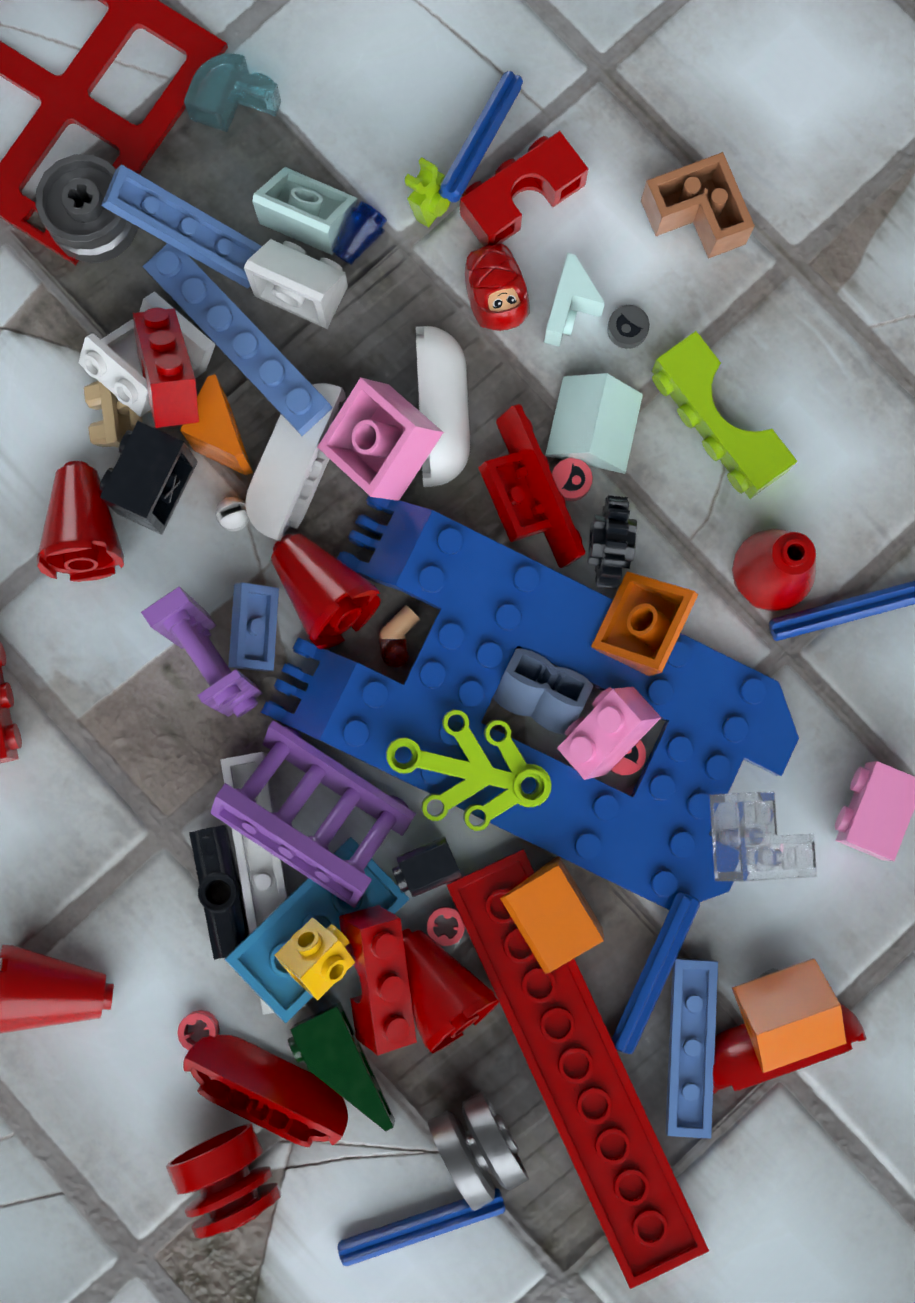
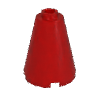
[37,461,124,582]
[732,529,816,612]
[271,534,381,649]
[402,928,499,1054]
[0,945,114,1034]

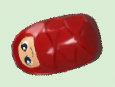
[464,243,530,331]

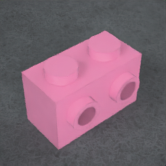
[557,687,662,780]
[835,761,915,861]

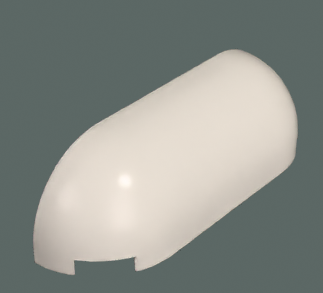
[416,326,470,487]
[246,383,346,541]

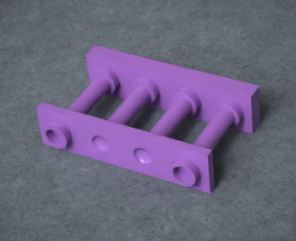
[141,586,263,718]
[210,720,416,908]

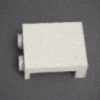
[78,292,216,417]

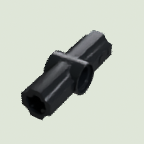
[189,825,248,960]

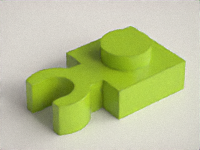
[405,157,450,228]

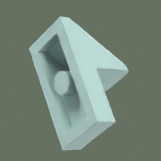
[544,253,605,347]

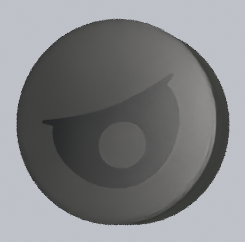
[607,305,650,349]

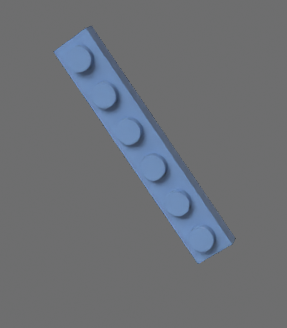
[143,243,332,436]

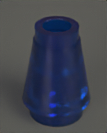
[332,201,387,265]

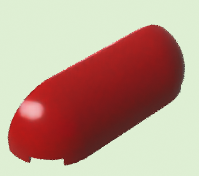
[713,1003,867,1094]
[183,1035,348,1147]

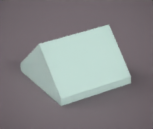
[252,167,358,255]
[545,373,643,474]

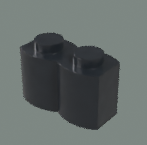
[392,837,462,897]

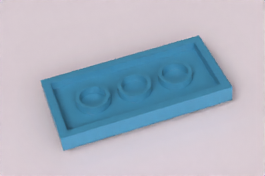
[224,837,409,1023]

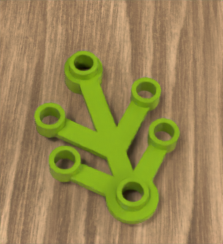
[386,710,551,831]

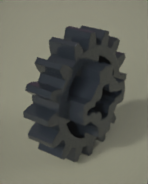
[587,495,637,588]

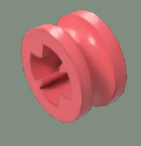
[427,907,465,946]
[177,1010,220,1050]

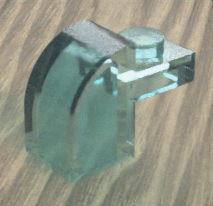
[184,54,281,132]

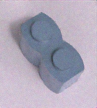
[493,649,594,735]

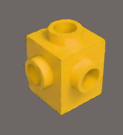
[274,917,355,1001]

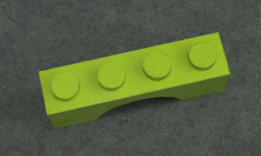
[651,331,798,499]

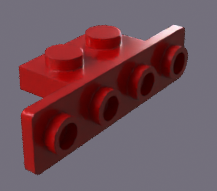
[478,404,586,568]

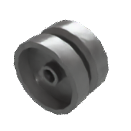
[36,154,138,263]
[428,1091,529,1211]

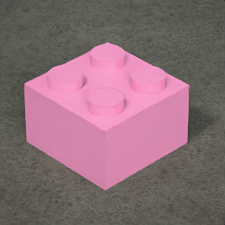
[317,377,444,501]

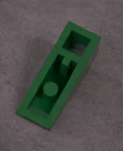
[288,1002,395,1131]

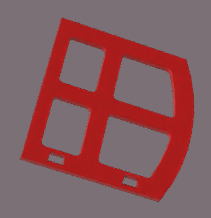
[0,0,228,266]

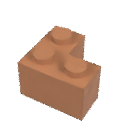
[641,152,755,259]

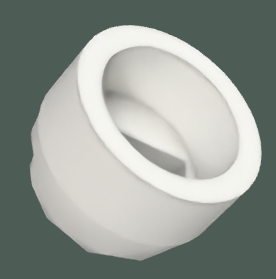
[216,496,249,531]

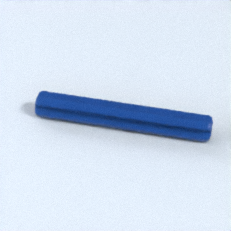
[439,71,523,203]
[769,581,915,641]
[612,892,700,1054]
[337,1188,505,1266]

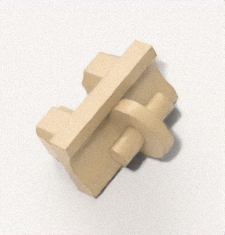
[84,381,151,448]

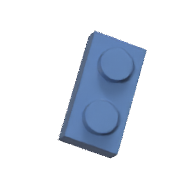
[228,582,279,672]

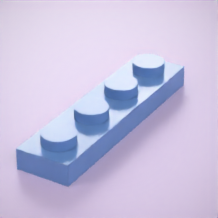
[101,164,262,288]
[665,958,718,1139]

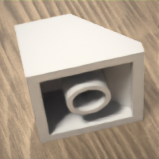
[244,239,348,329]

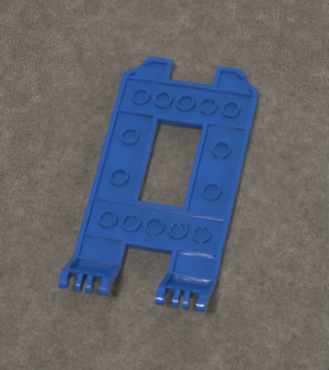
[261,495,799,910]

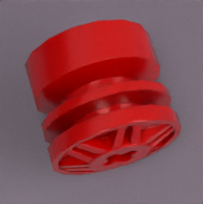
[166,1124,282,1239]

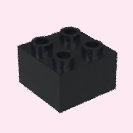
[100,421,198,535]

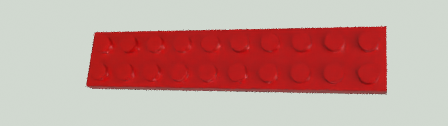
[446,849,709,1289]

